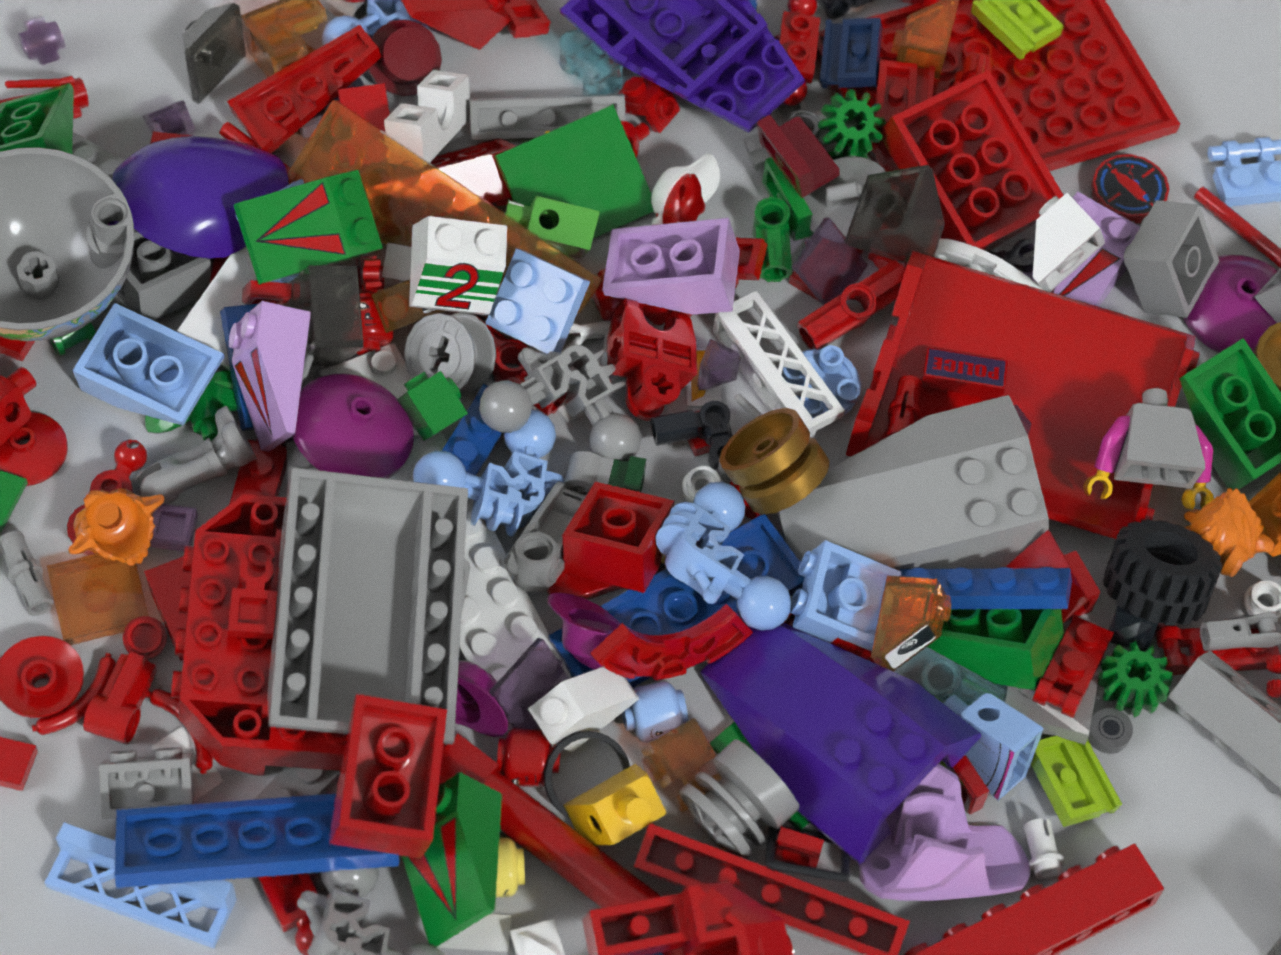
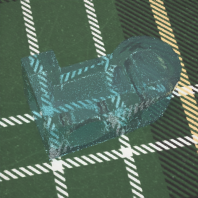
[559,30,623,95]

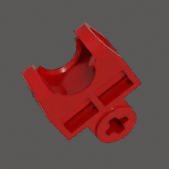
[607,298,697,421]

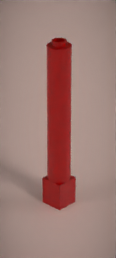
[439,733,683,955]

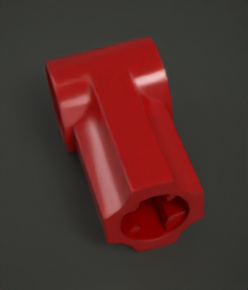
[83,652,157,745]

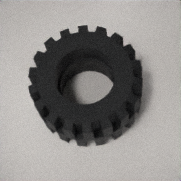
[1103,519,1222,626]

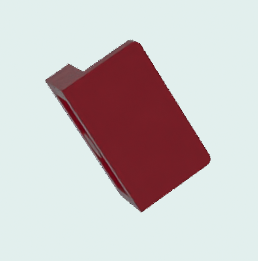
[757,114,840,198]

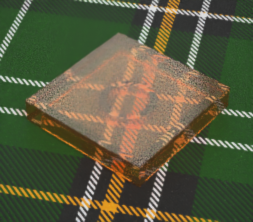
[47,554,149,645]

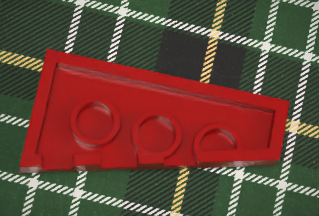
[227,25,382,153]

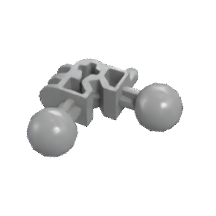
[479,345,642,461]
[297,868,445,955]

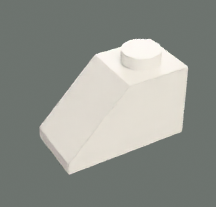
[528,667,639,752]

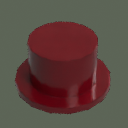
[368,19,442,97]

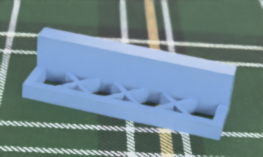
[44,823,237,948]

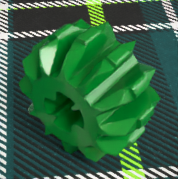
[818,89,886,158]
[1098,641,1173,718]

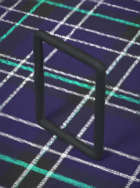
[765,826,850,882]

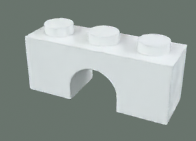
[384,70,470,170]

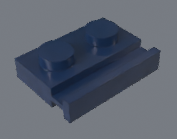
[820,18,882,89]

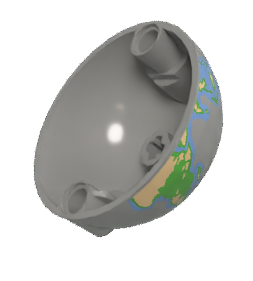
[0,147,134,341]

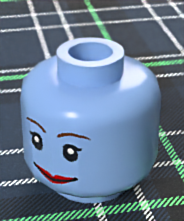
[622,681,688,743]

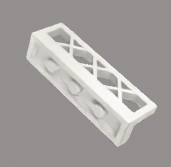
[713,291,845,438]

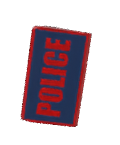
[922,347,1008,399]

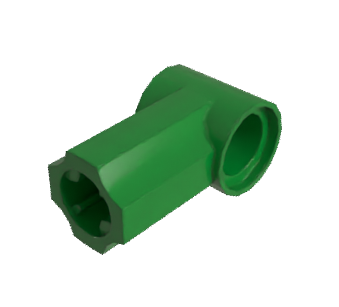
[752,197,792,282]

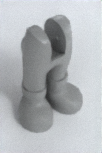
[136,406,257,504]

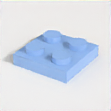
[485,248,590,354]

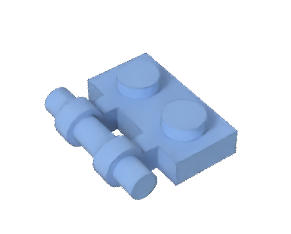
[1208,137,1281,207]

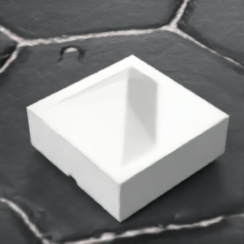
[510,919,565,955]

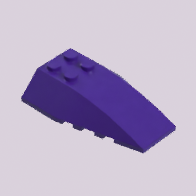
[560,0,805,133]
[700,623,982,865]

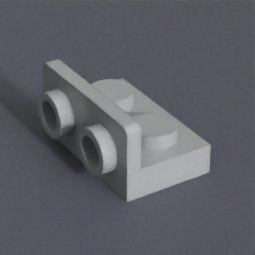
[98,747,194,819]

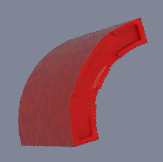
[845,251,1200,539]

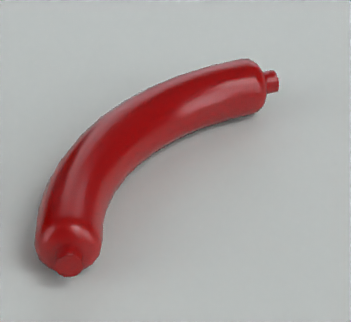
[32,653,116,735]
[146,689,213,774]

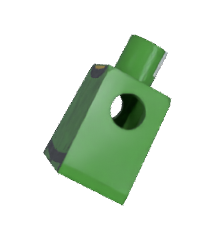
[502,196,600,258]

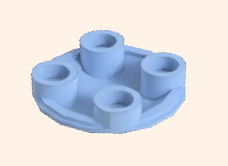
[782,345,861,418]

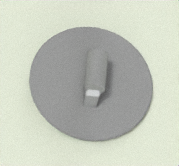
[803,156,894,243]

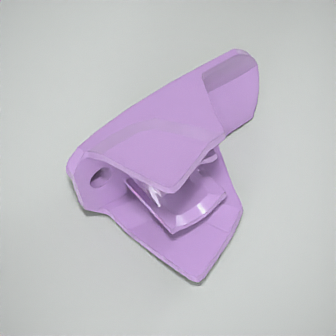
[858,764,1030,901]

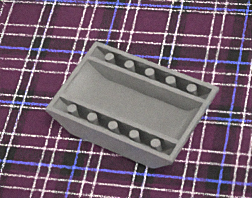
[267,468,468,744]

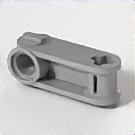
[504,481,586,592]

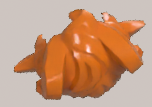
[68,488,164,566]
[1184,488,1274,577]

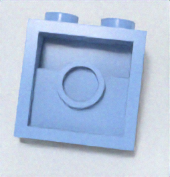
[790,540,901,653]

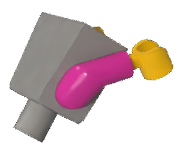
[1083,388,1214,510]

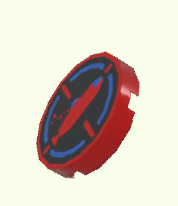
[1091,154,1170,224]

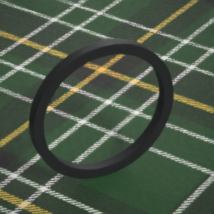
[544,731,630,821]

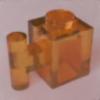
[641,718,722,813]

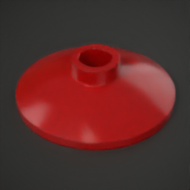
[0,412,68,486]
[0,636,84,718]

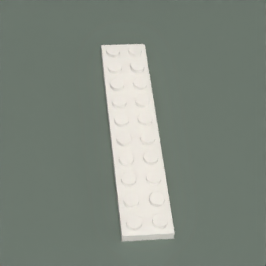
[319,342,571,712]

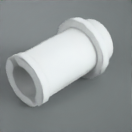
[1023,818,1065,879]

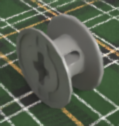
[404,312,496,394]

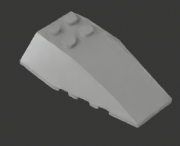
[778,395,1049,571]

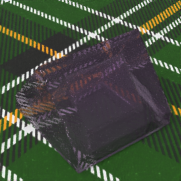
[143,100,195,135]
[697,339,741,390]

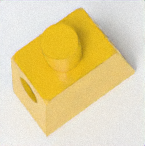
[563,764,666,845]

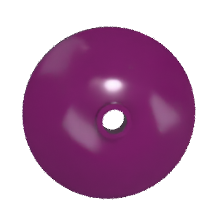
[1183,255,1278,353]
[292,373,414,479]

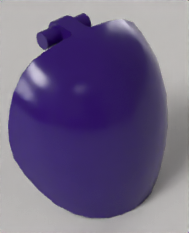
[109,135,289,259]

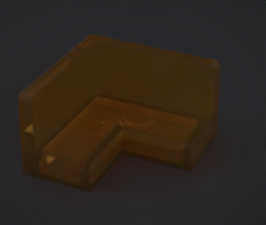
[240,0,327,78]

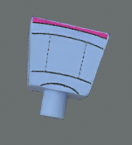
[943,693,1044,801]

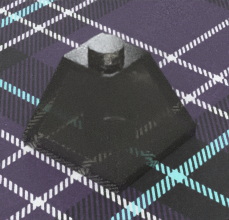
[183,3,246,104]
[844,165,945,263]

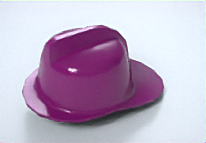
[547,593,629,670]
[455,660,508,738]

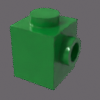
[397,371,468,441]

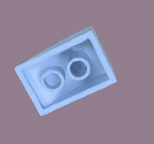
[72,303,225,425]

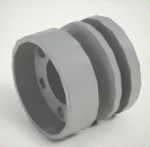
[679,739,799,859]

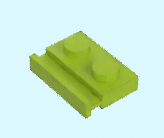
[971,0,1063,60]
[1031,736,1122,827]

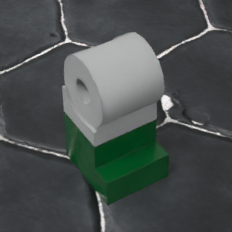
[564,451,647,496]

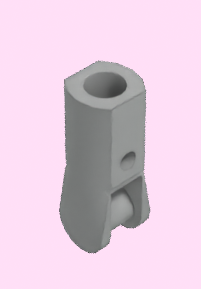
[1200,612,1281,651]

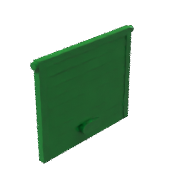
[494,105,654,260]

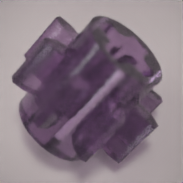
[18,16,66,65]

